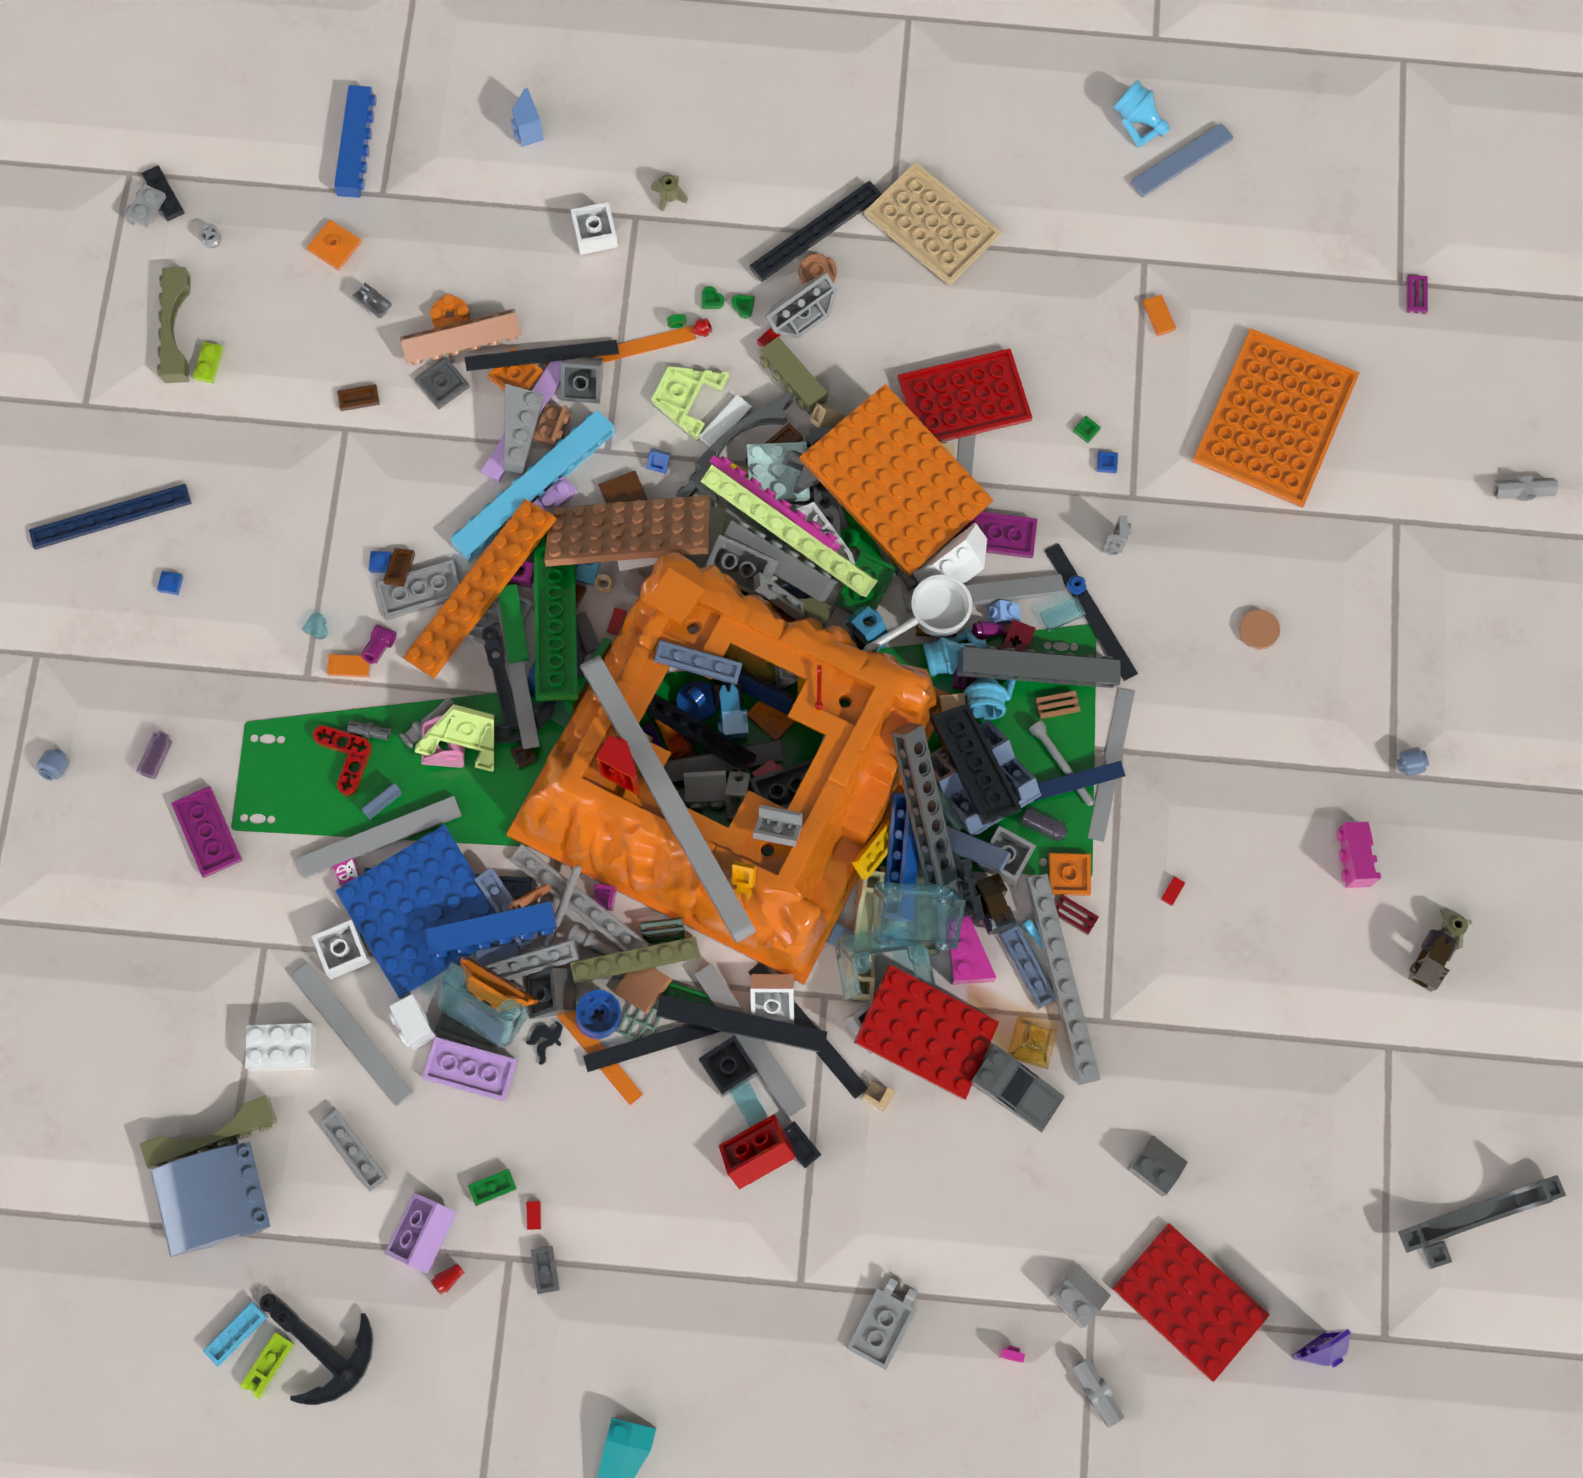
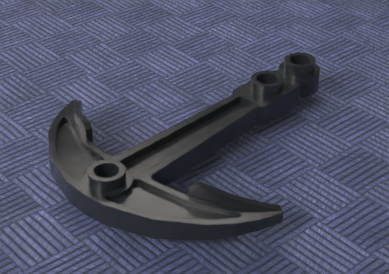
[481,626,557,744]
[260,1294,374,1405]

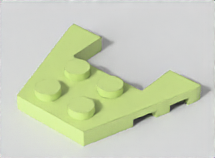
[651,366,729,440]
[415,704,494,772]

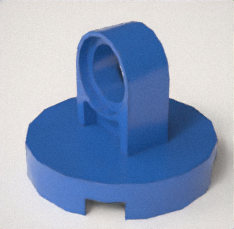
[677,681,716,722]

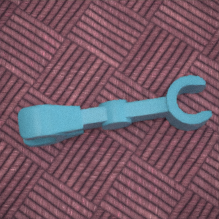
[1022,919,1043,949]

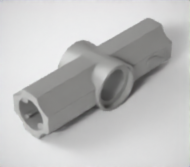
[1493,476,1558,501]
[1072,1358,1125,1428]

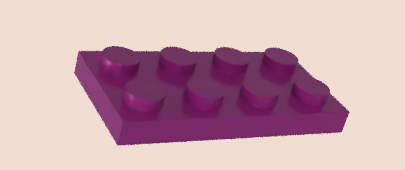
[954,512,1037,559]
[171,786,243,878]

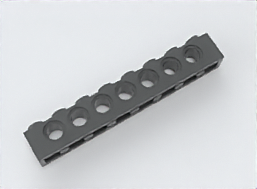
[890,722,958,889]

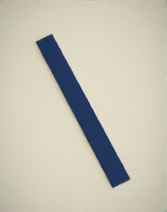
[1033,761,1126,802]

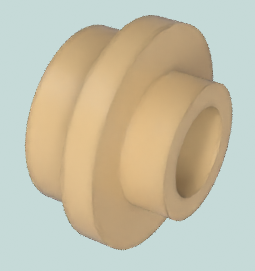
[594,574,614,594]

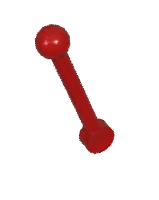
[815,665,823,710]

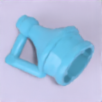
[1113,80,1170,148]
[923,628,987,676]
[964,677,1016,720]

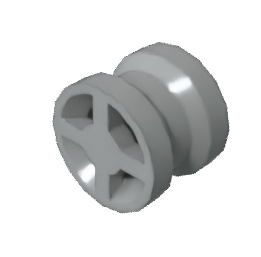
[199,224,222,248]

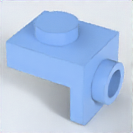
[988,600,1021,624]

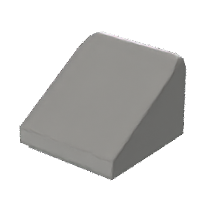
[622,569,647,597]

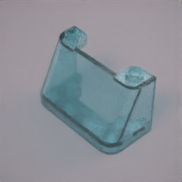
[873,882,966,951]
[438,962,530,1047]

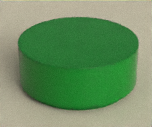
[667,314,687,328]
[840,527,860,548]

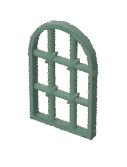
[617,1002,660,1040]

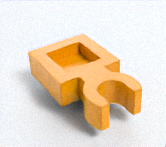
[731,861,756,901]

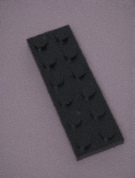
[930,703,1022,825]

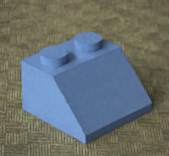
[511,88,544,147]

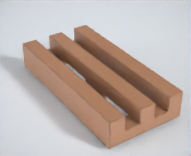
[1035,691,1080,719]
[508,883,552,910]

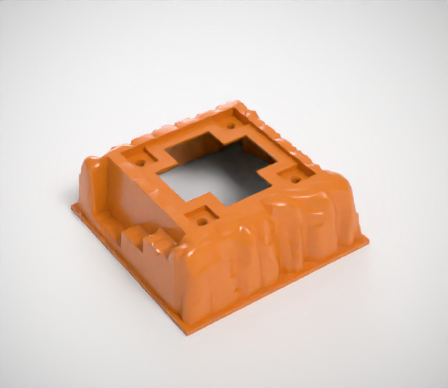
[506,552,950,985]

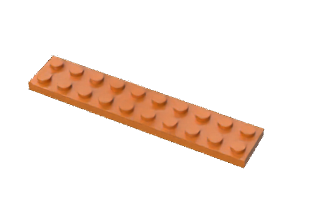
[403,499,557,679]

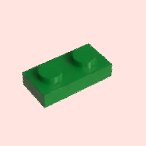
[468,1169,517,1207]

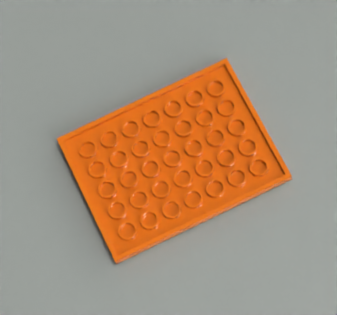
[1192,328,1360,508]
[799,384,994,577]

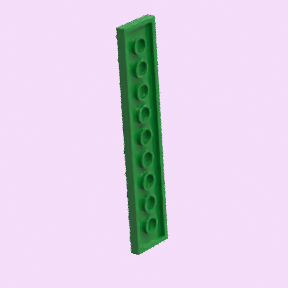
[534,531,578,701]

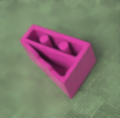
[1337,822,1381,888]
[946,916,996,985]

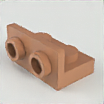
[533,404,571,447]

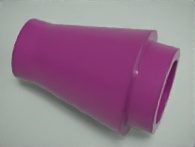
[972,620,1004,640]

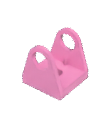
[422,715,465,768]

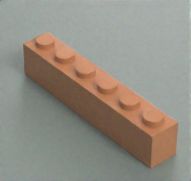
[400,308,522,365]

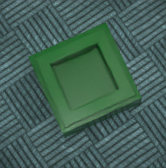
[1073,416,1101,443]

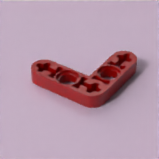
[313,726,372,796]

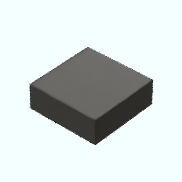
[1422,1241,1452,1269]

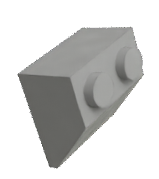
[1049,1264,1111,1328]

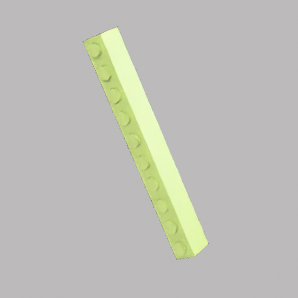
[700,465,878,597]

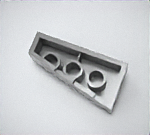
[504,384,544,475]

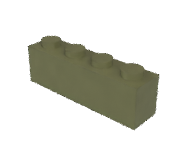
[759,337,828,414]

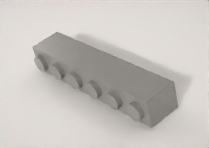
[723,520,837,602]

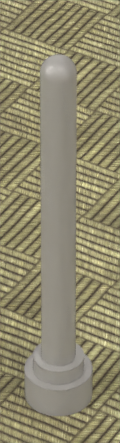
[1028,720,1094,806]
[536,864,582,950]

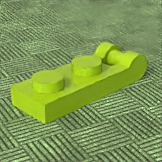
[240,1332,295,1399]

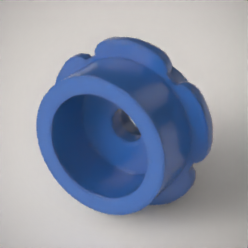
[1067,575,1087,595]

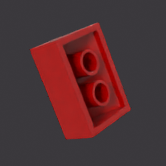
[596,735,640,796]
[718,1114,796,1190]

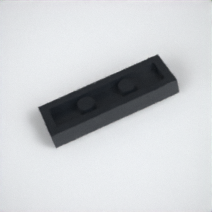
[141,165,185,222]

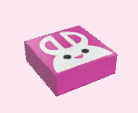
[333,858,360,886]

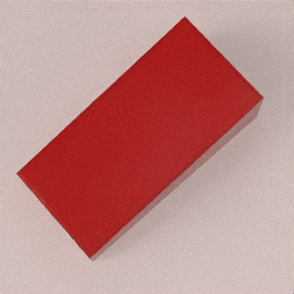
[757,328,781,348]
[607,607,627,635]
[1161,876,1185,906]
[527,1201,541,1230]

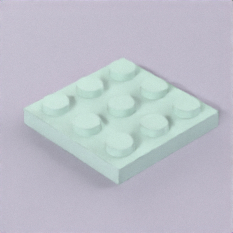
[747,442,810,502]

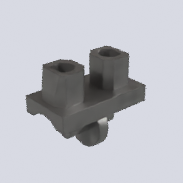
[352,282,392,319]

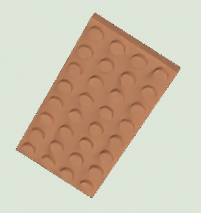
[544,495,710,566]

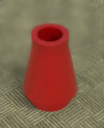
[430,1263,464,1295]

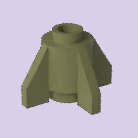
[651,175,688,211]
[1438,908,1472,950]

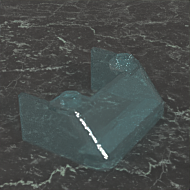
[835,927,935,1001]

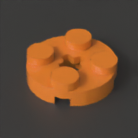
[430,294,470,328]

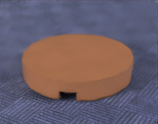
[798,253,837,284]
[1239,609,1280,650]

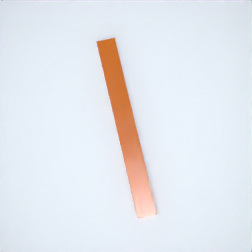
[545,326,696,367]
[531,971,643,1105]

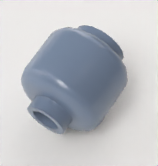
[1396,747,1429,776]
[37,749,69,781]

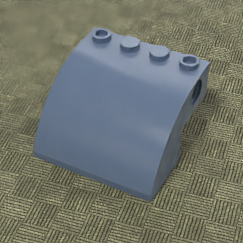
[930,719,1041,837]
[151,1142,271,1257]

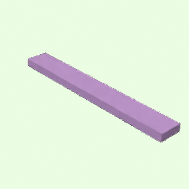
[481,344,567,482]

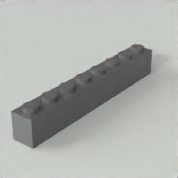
[957,645,1120,688]

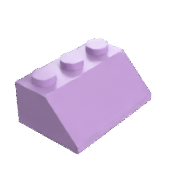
[385,1193,457,1274]

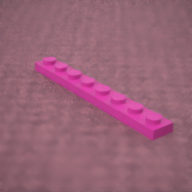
[709,455,841,552]

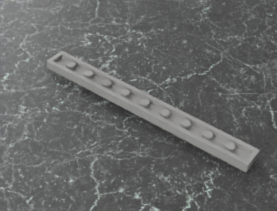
[1025,874,1101,1085]

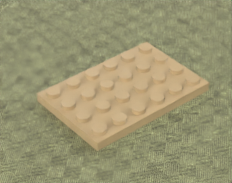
[864,162,1001,286]

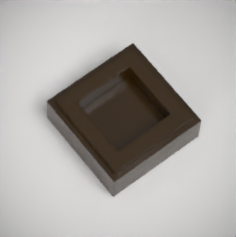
[510,745,538,770]

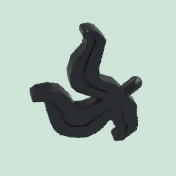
[526,1022,563,1065]

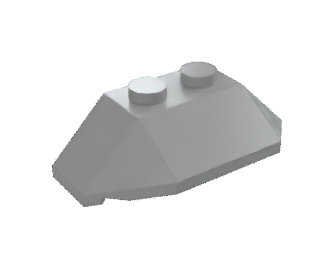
[765,273,837,339]

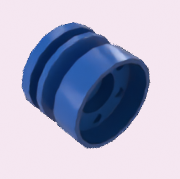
[576,990,621,1040]

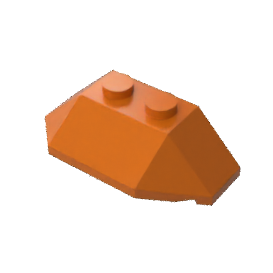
[460,956,539,1013]

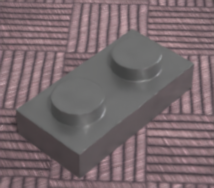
[531,1246,560,1294]

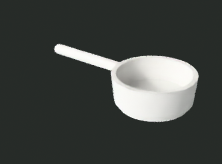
[864,575,973,652]

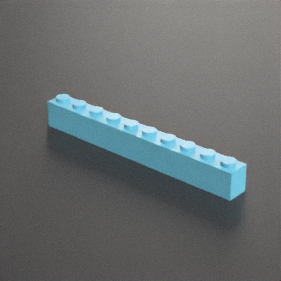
[450,410,615,563]

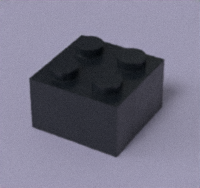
[698,1035,758,1098]

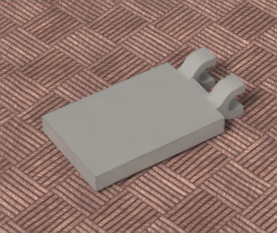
[847,1277,918,1370]

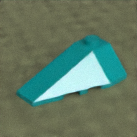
[597,1417,656,1478]

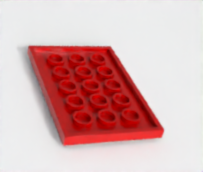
[897,348,1033,442]
[853,965,999,1100]
[1112,1223,1270,1382]

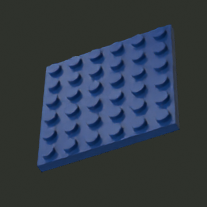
[335,824,497,998]

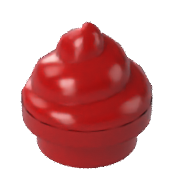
[691,318,713,337]

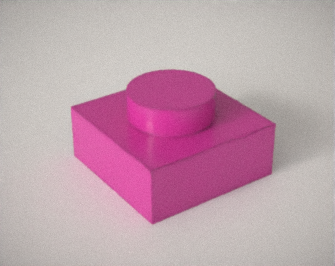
[999,1345,1025,1363]

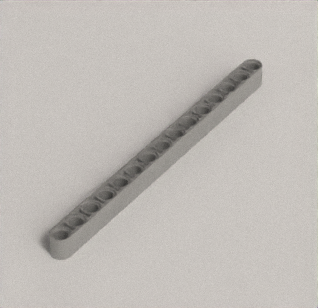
[580,655,756,943]

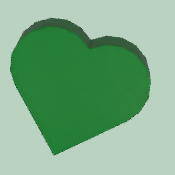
[702,286,725,309]
[732,295,755,319]

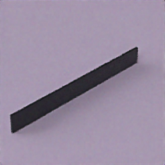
[465,340,619,371]
[1045,544,1138,681]
[748,963,868,1099]
[583,1007,743,1072]

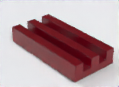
[1056,895,1099,935]

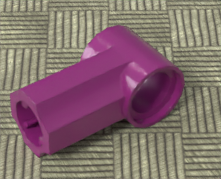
[361,624,397,664]

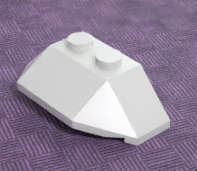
[913,523,987,584]

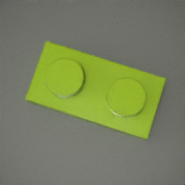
[193,342,224,384]

